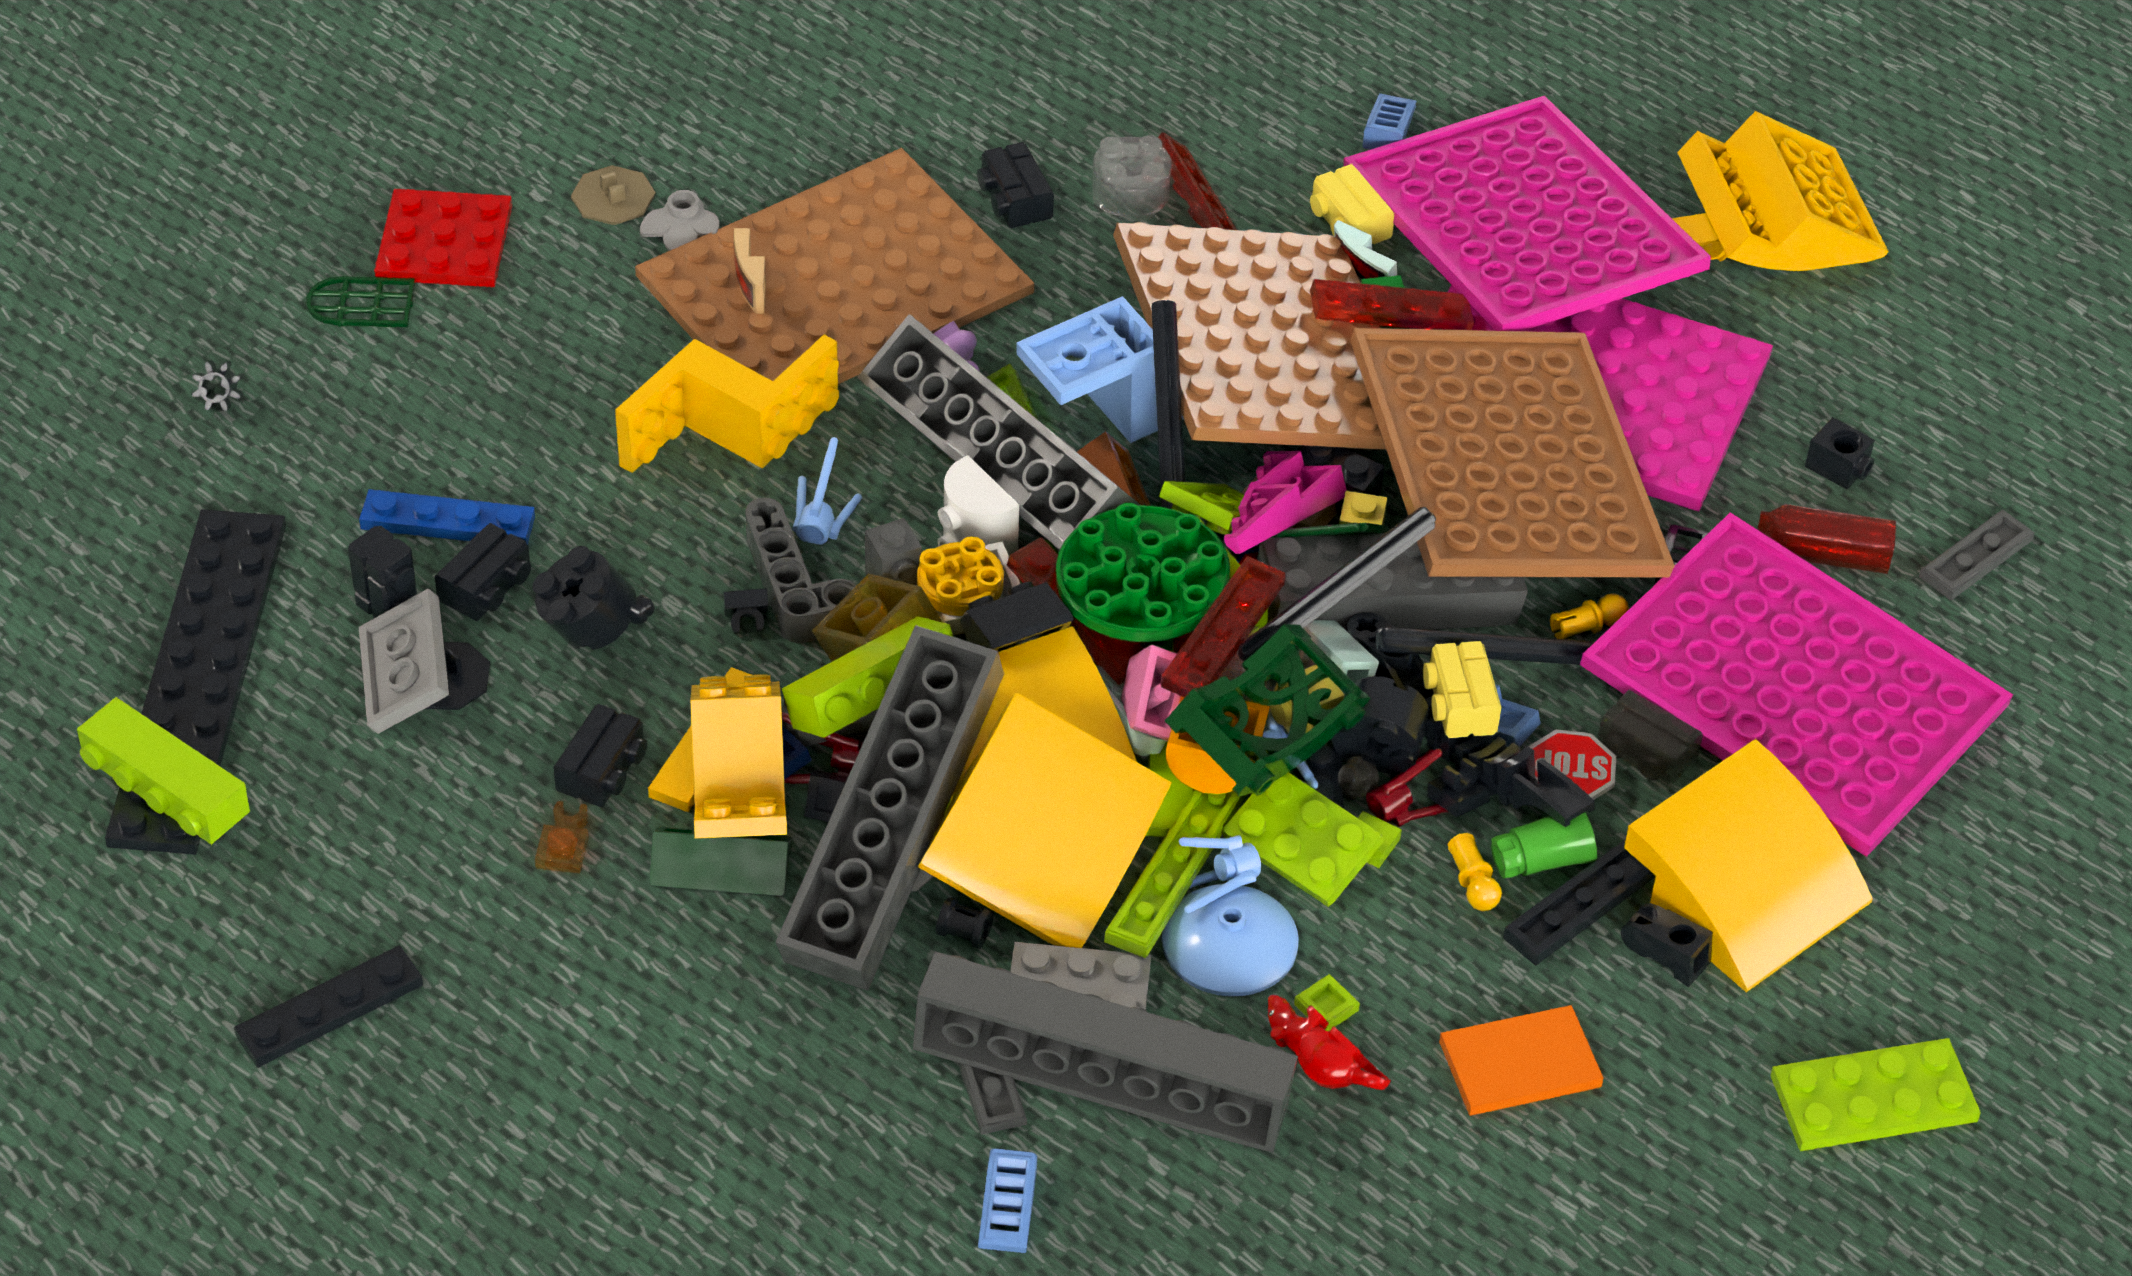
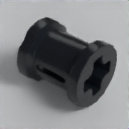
[936,897,994,949]

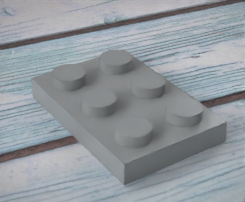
[359,589,449,734]
[1011,942,1151,1010]

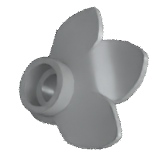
[640,190,719,251]

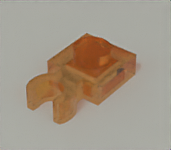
[535,801,589,874]

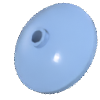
[1162,884,1298,997]

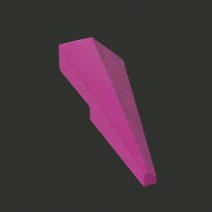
[1224,451,1347,554]

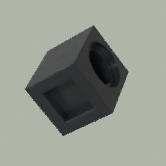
[1805,417,1875,489]

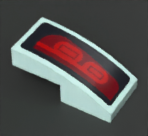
[1334,220,1397,279]

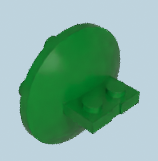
[1056,503,1230,651]

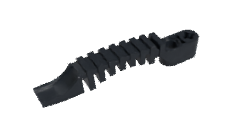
[1347,612,1595,827]

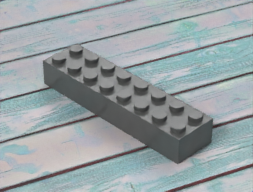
[857,314,1140,549]
[776,625,1004,991]
[913,951,1298,1153]

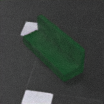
[649,827,792,896]

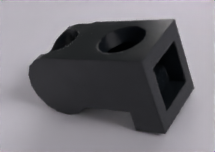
[1620,903,1713,987]

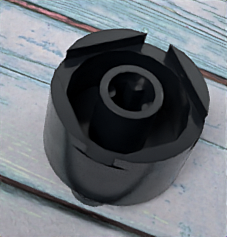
[532,546,637,650]
[1332,677,1429,777]

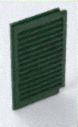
[1255,523,1391,546]

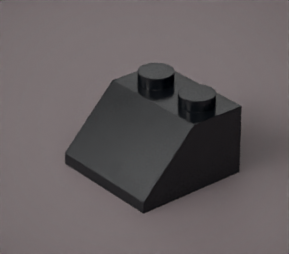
[960,581,1074,652]

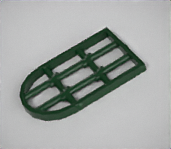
[306,276,415,327]

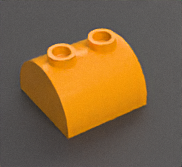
[1166,686,1270,794]

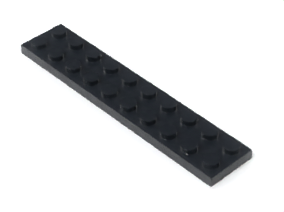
[105,509,286,855]

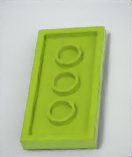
[1770,1038,1981,1151]

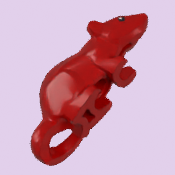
[1268,995,1391,1090]

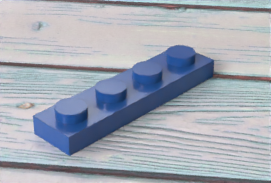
[359,489,535,545]

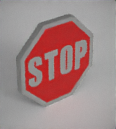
[1528,729,1616,800]

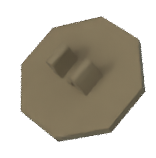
[571,165,656,225]

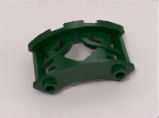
[1165,624,1371,796]

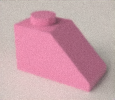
[1121,645,1191,741]

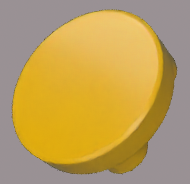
[917,536,1004,616]

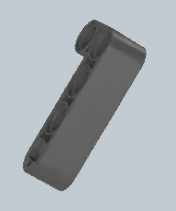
[745,497,860,643]

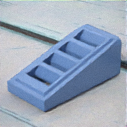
[1363,93,1417,150]
[978,1149,1038,1253]

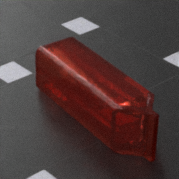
[1757,504,1896,574]

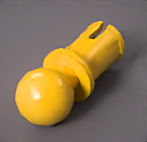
[1550,593,1629,640]
[1447,833,1502,911]

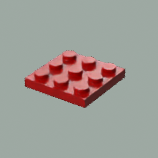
[374,189,512,287]

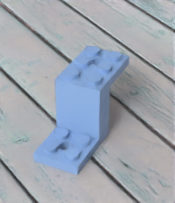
[1017,296,1184,443]

